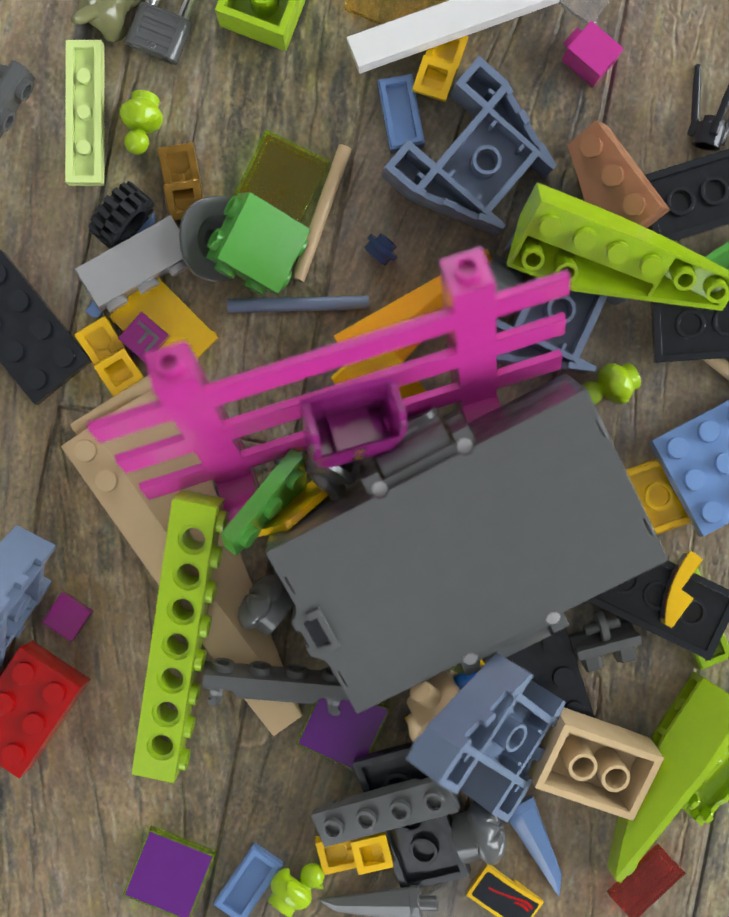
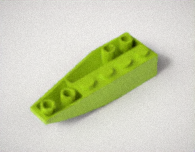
[507,182,729,311]
[607,671,729,883]

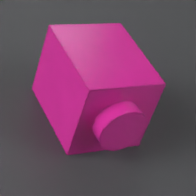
[561,20,624,88]

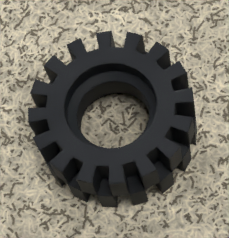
[88,181,154,249]

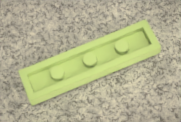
[65,40,105,186]

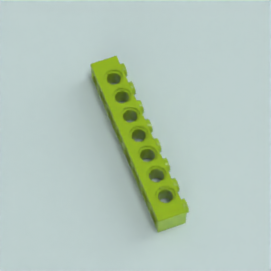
[132,490,229,783]

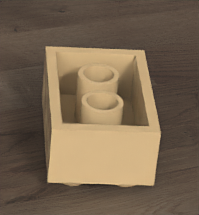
[528,707,664,821]

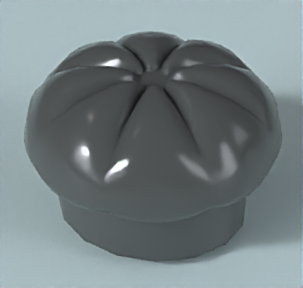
[238,573,294,637]
[452,800,507,865]

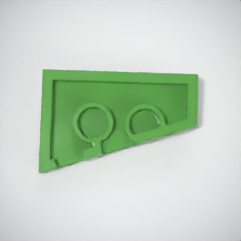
[221,448,307,556]

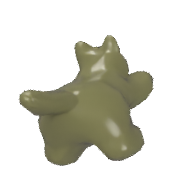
[70,0,146,42]

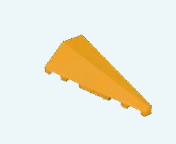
[334,249,492,362]

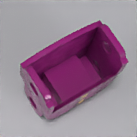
[300,376,409,469]

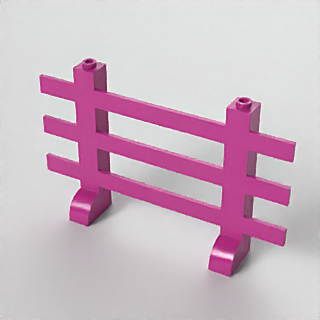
[87,247,571,522]

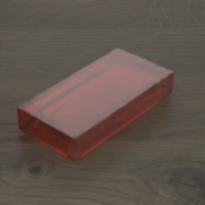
[607,843,686,917]

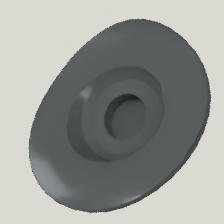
[179,196,239,282]

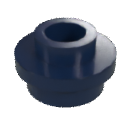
[364,233,398,266]

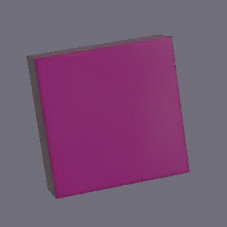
[42,591,94,642]

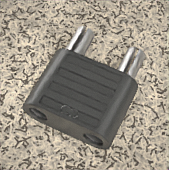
[124,0,197,65]

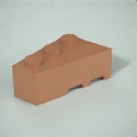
[568,120,670,228]

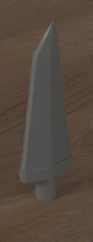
[317,885,439,917]

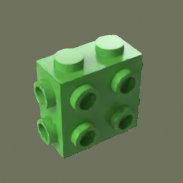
[206,192,311,296]

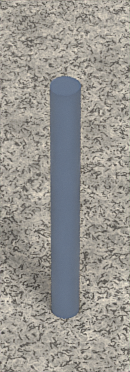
[227,295,369,313]

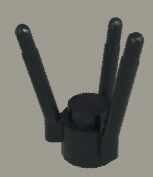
[687,64,729,151]

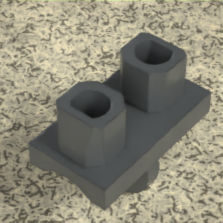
[568,610,642,672]

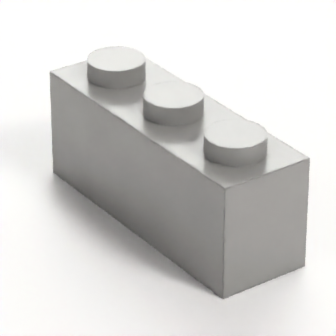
[75,215,188,312]

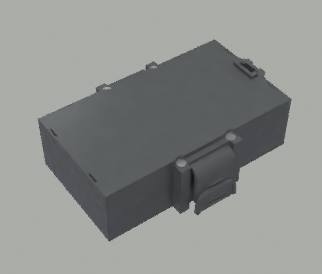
[266,373,669,714]

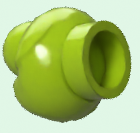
[120,90,163,155]
[582,363,641,405]
[267,863,325,917]

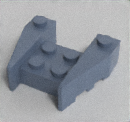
[381,56,557,236]
[496,219,628,374]
[0,525,56,668]
[406,653,566,823]

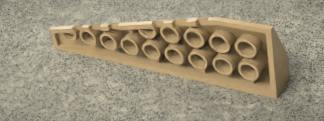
[61,389,303,736]

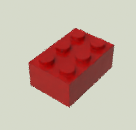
[0,640,91,779]

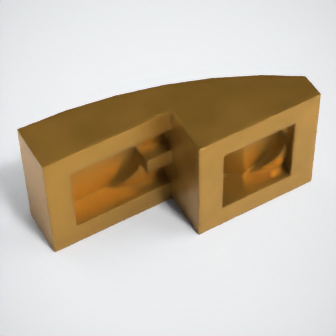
[157,142,204,221]

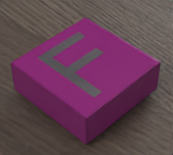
[118,311,170,362]

